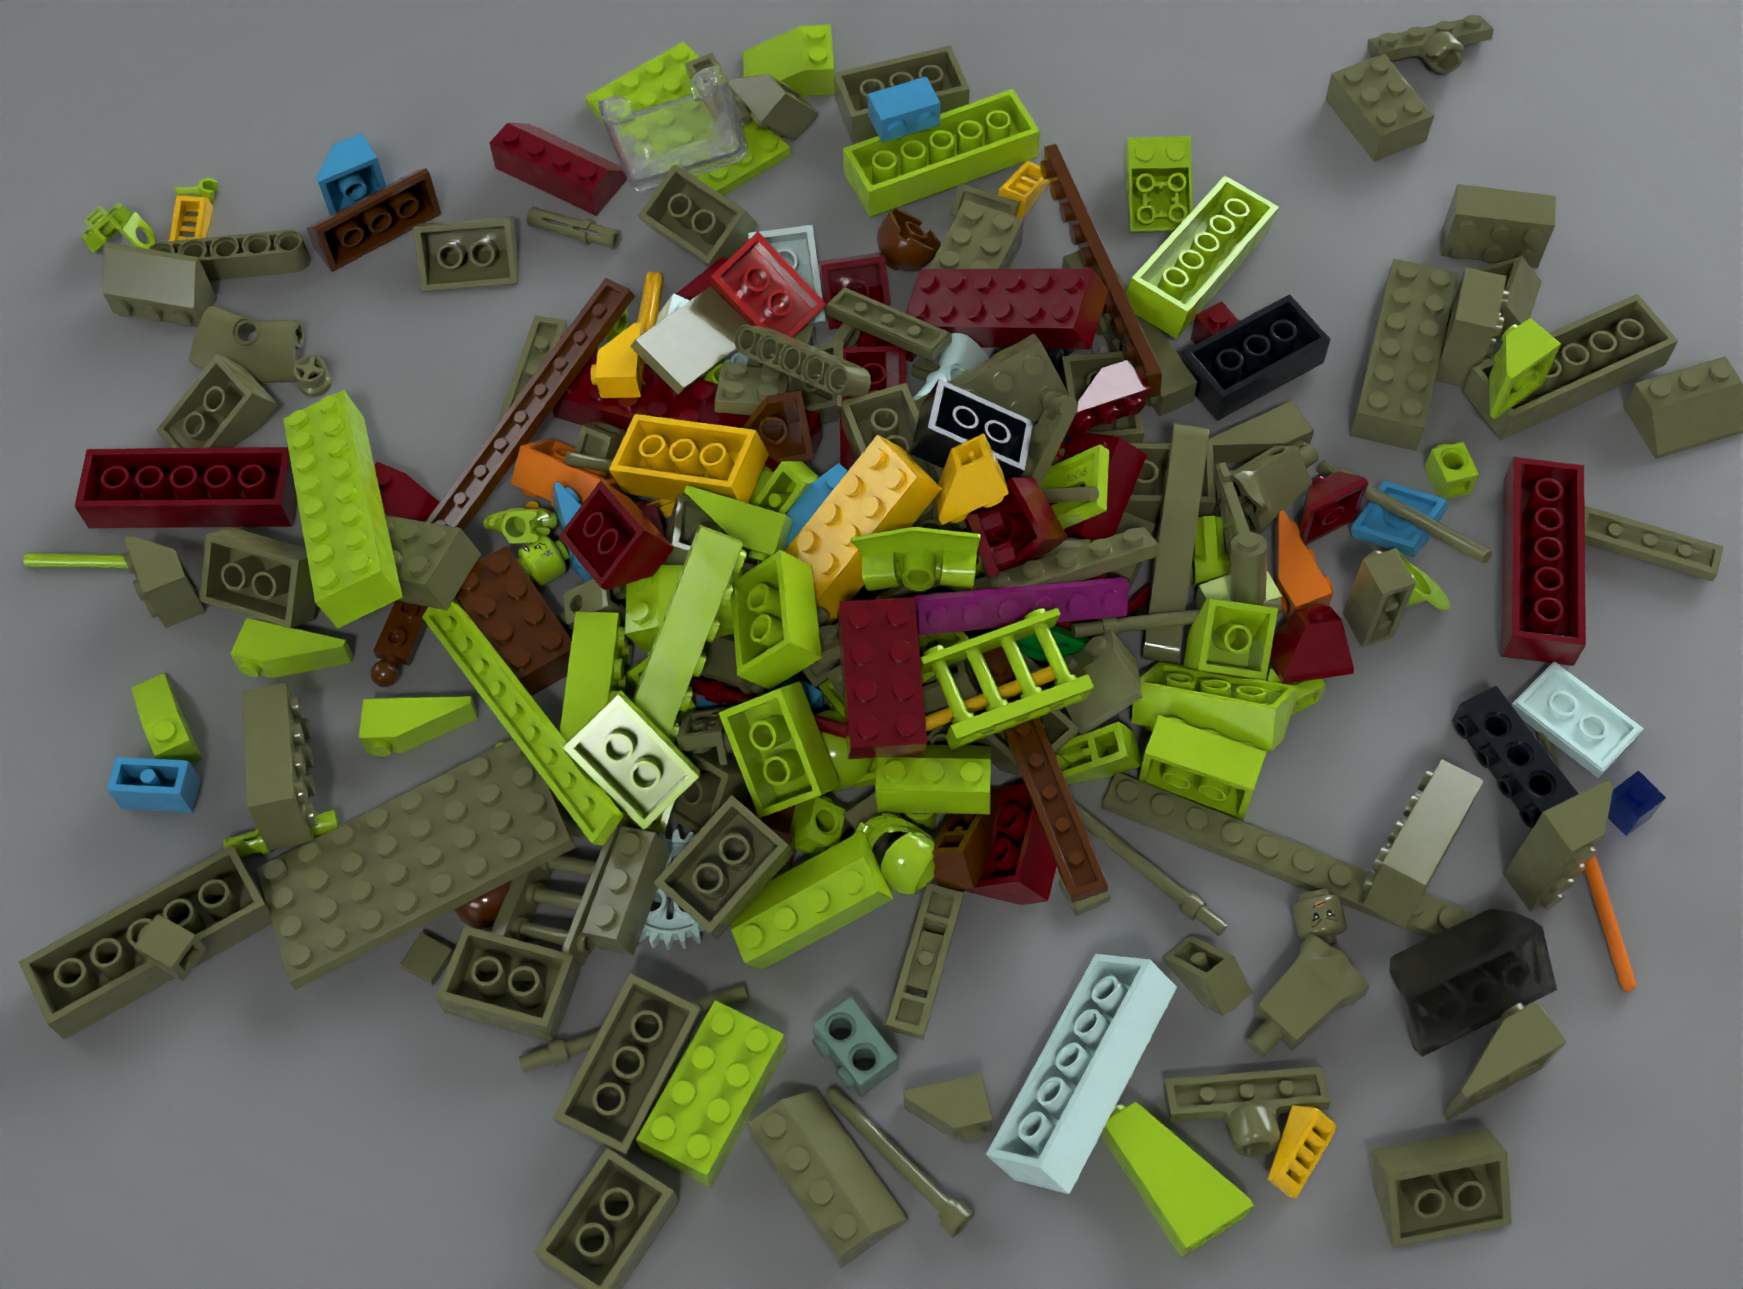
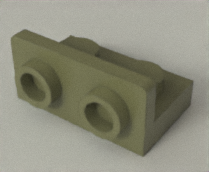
[677,706,733,766]

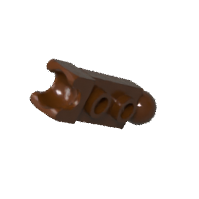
[370,600,428,687]

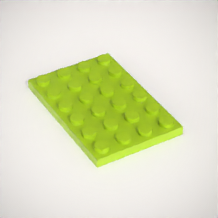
[585,41,791,196]

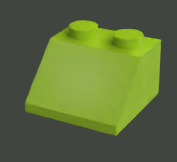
[1489,318,1561,419]
[1183,598,1278,680]

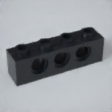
[1452,685,1579,828]

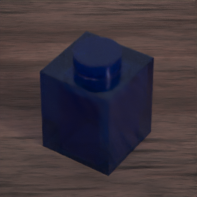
[1608,770,1666,836]

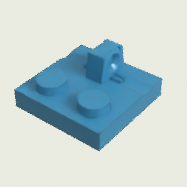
[1351,480,1448,557]

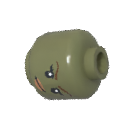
[1292,889,1347,945]

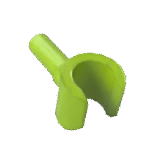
[175,178,219,203]

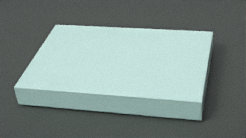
[1512,661,1644,779]

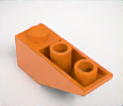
[1273,510,1333,620]

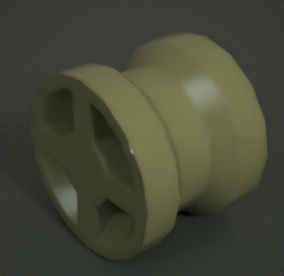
[293,355,332,397]

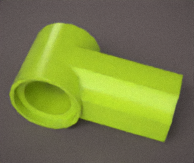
[1190,516,1230,587]

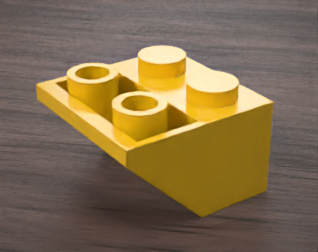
[935,433,1009,525]

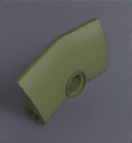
[189,305,304,383]

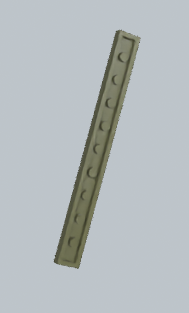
[816,526,1160,665]
[1102,772,1473,951]

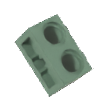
[812,997,898,1097]

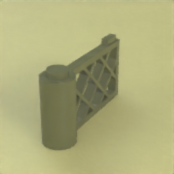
[1215,462,1267,606]

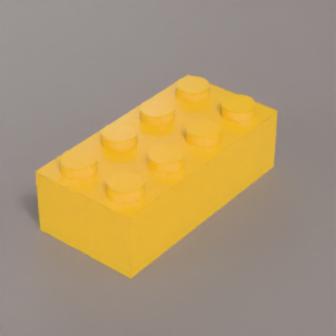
[609,414,769,503]

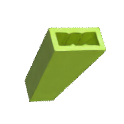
[1100,1102,1254,1258]

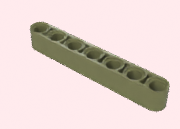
[1141,423,1209,664]

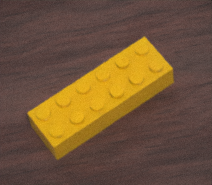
[784,434,942,627]

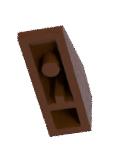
[932,789,999,892]

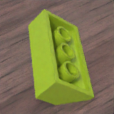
[1131,661,1298,752]
[731,831,894,970]

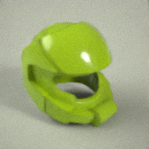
[853,813,935,895]

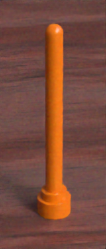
[1584,855,1637,992]

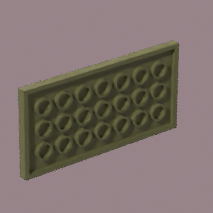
[256,739,576,990]

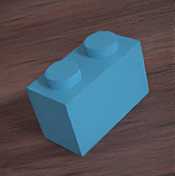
[868,77,940,142]
[107,757,201,813]

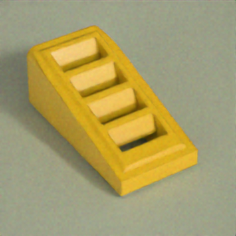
[998,161,1049,218]
[169,195,213,241]
[1268,1105,1337,1199]

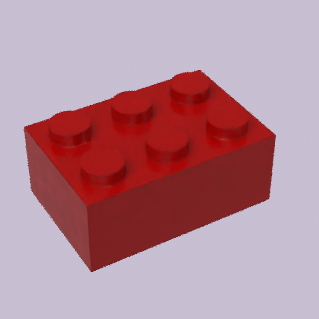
[707,231,826,337]

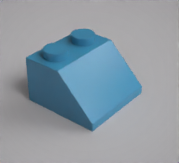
[316,133,386,216]

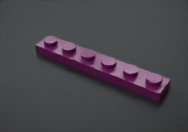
[915,577,1129,635]

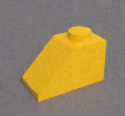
[591,323,645,398]

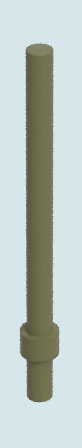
[1317,460,1492,564]
[1071,600,1282,638]
[1074,801,1228,937]
[519,984,748,1072]

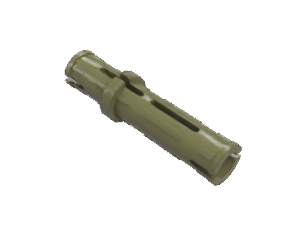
[527,206,621,250]

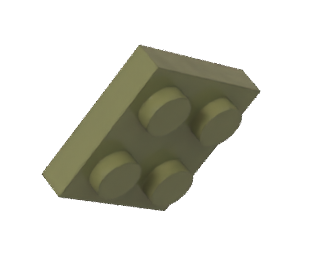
[715,363,789,415]

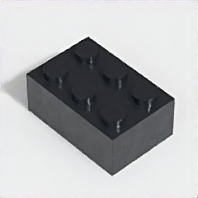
[910,379,1034,482]

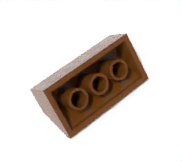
[306,168,441,272]

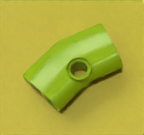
[850,527,981,591]

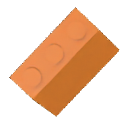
[510,437,628,507]

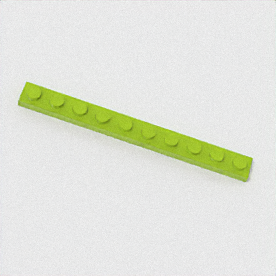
[422,597,623,846]

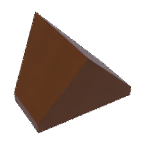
[742,390,814,464]

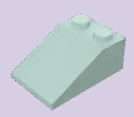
[748,225,826,324]

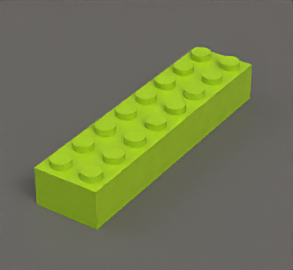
[283,390,403,629]

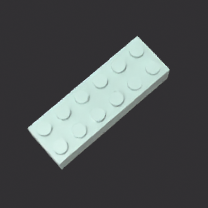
[986,954,1177,1194]

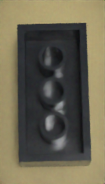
[1181,294,1331,421]

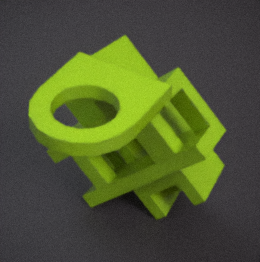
[80,202,156,253]

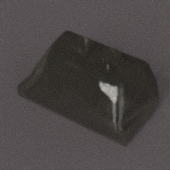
[1389,908,1557,1057]

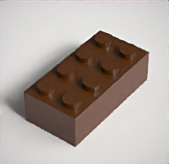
[455,546,572,696]

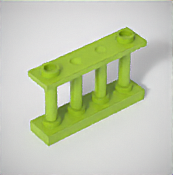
[920,608,1094,750]

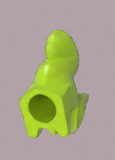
[483,508,559,544]

